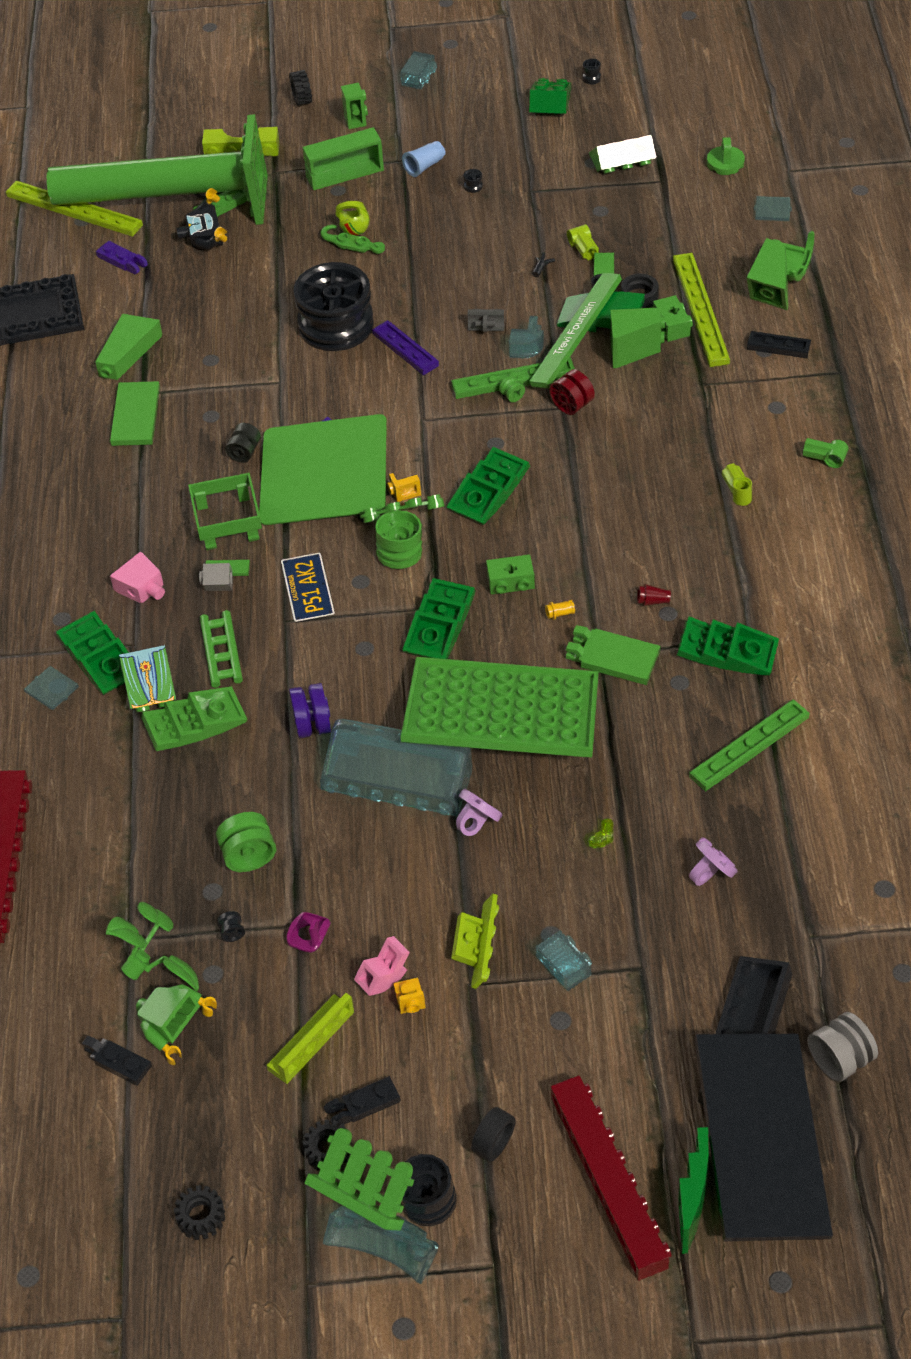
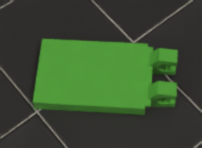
[566,625,660,685]

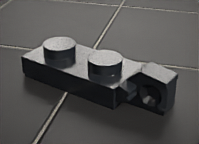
[82,1036,152,1086]

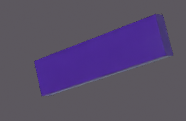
[372,320,439,375]

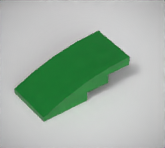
[557,292,645,333]
[447,447,530,525]
[402,578,476,659]
[56,610,129,695]
[677,616,779,676]
[678,1127,709,1254]

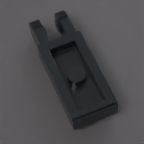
[324,1076,401,1126]

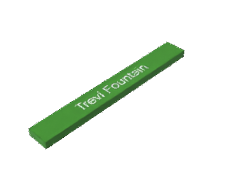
[529,273,622,388]

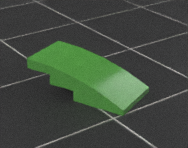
[141,686,247,751]

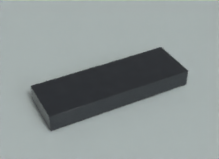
[747,331,811,359]

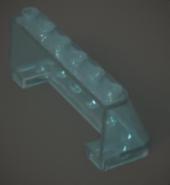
[320,719,472,816]

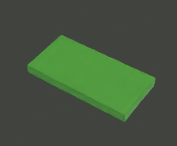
[110,381,160,446]

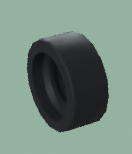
[621,273,659,308]
[471,1107,516,1162]

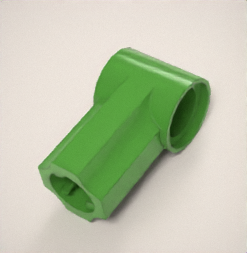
[803,438,849,468]

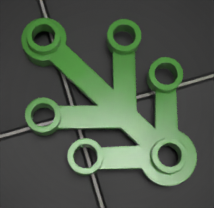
[360,494,445,523]

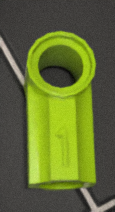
[567,224,599,260]
[722,463,752,506]

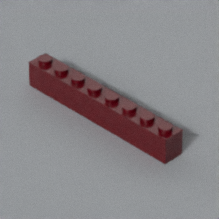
[0,770,32,943]
[551,1075,672,1281]

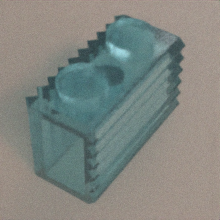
[401,51,437,89]
[536,930,592,991]

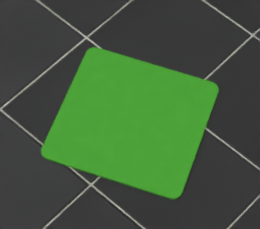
[259,414,387,525]

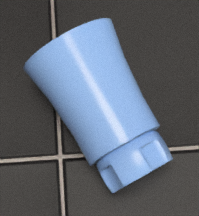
[402,141,445,177]

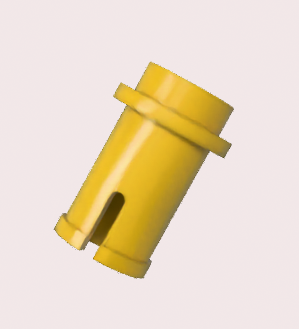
[545,600,575,620]

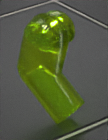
[588,819,613,849]

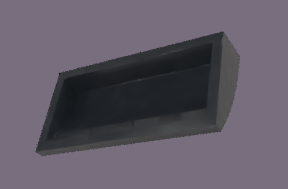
[715,956,792,1034]

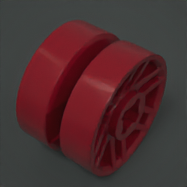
[549,369,595,415]

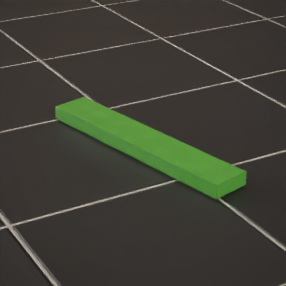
[451,357,575,399]
[689,699,810,792]

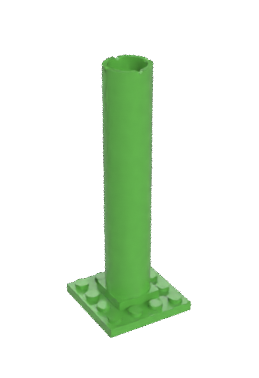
[47,114,268,225]

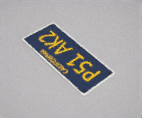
[281,553,335,622]

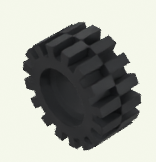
[289,70,312,106]
[303,1120,352,1171]
[174,1185,225,1240]

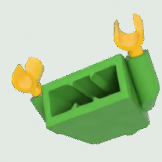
[136,984,217,1065]

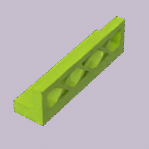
[267,993,354,1084]

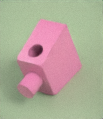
[110,552,165,603]

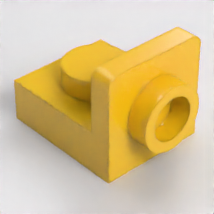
[387,473,421,502]
[393,978,426,1014]

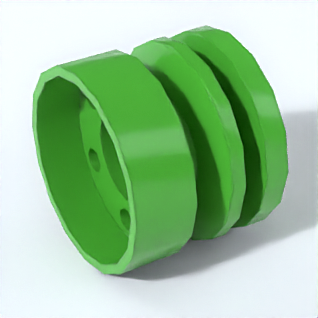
[375,510,422,569]

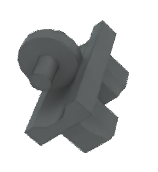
[468,309,505,332]

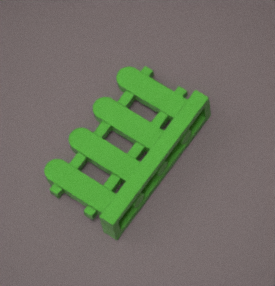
[304,1128,414,1231]

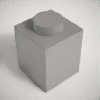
[199,563,233,591]

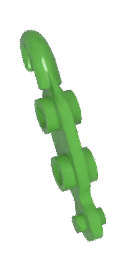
[320,225,385,254]

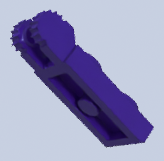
[96,241,148,274]

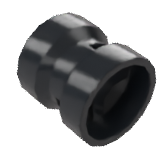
[583,58,601,85]

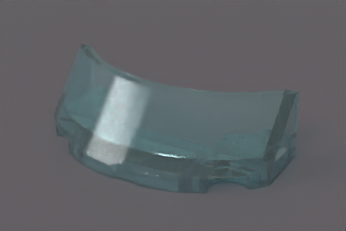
[323,1206,439,1284]

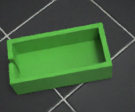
[303,127,384,190]

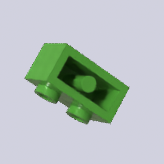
[341,83,368,129]

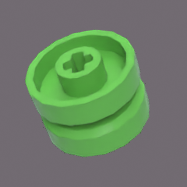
[216,812,276,872]

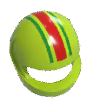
[335,201,370,236]

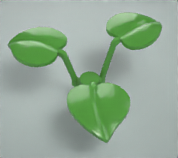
[106,902,199,992]

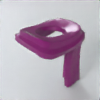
[286,912,331,952]

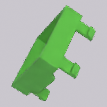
[188,473,262,550]

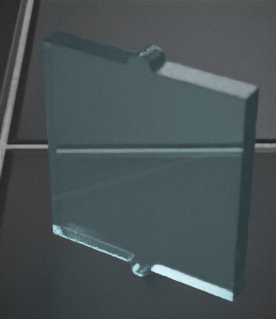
[754,196,792,221]
[24,666,79,710]

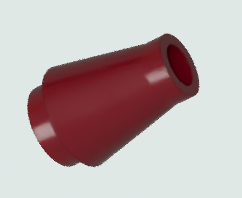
[637,584,671,606]

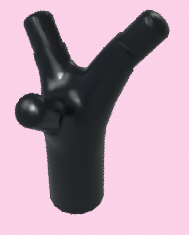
[532,252,555,277]

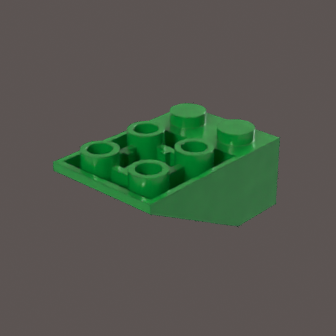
[529,78,571,114]

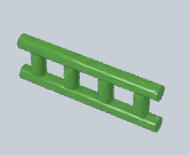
[200,610,243,688]

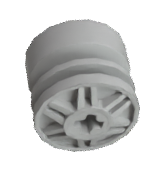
[807,1011,878,1082]

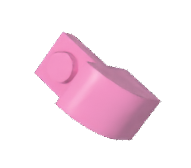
[354,936,410,996]

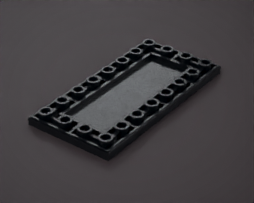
[0,274,85,346]
[694,1034,833,1242]

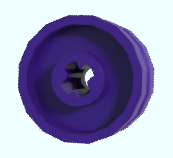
[289,683,331,739]

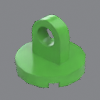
[707,137,745,175]

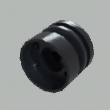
[401,1154,457,1227]

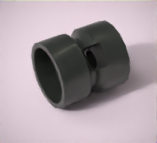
[225,423,261,463]

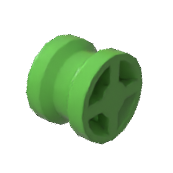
[499,376,525,402]

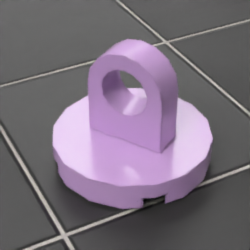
[456,789,502,836]
[689,837,738,886]

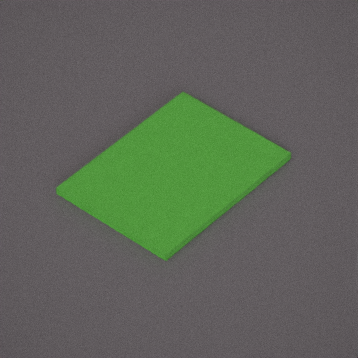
[401,657,599,758]

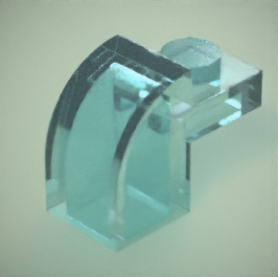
[509,316,544,358]

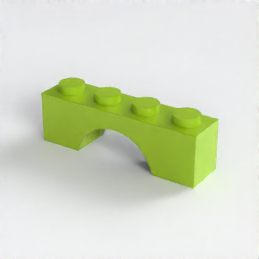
[202,127,279,156]

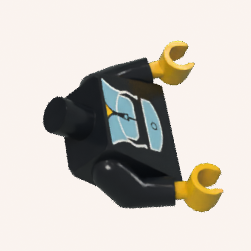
[176,188,227,250]

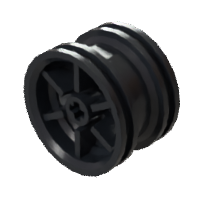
[293,262,374,351]

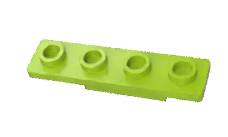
[451,893,499,989]

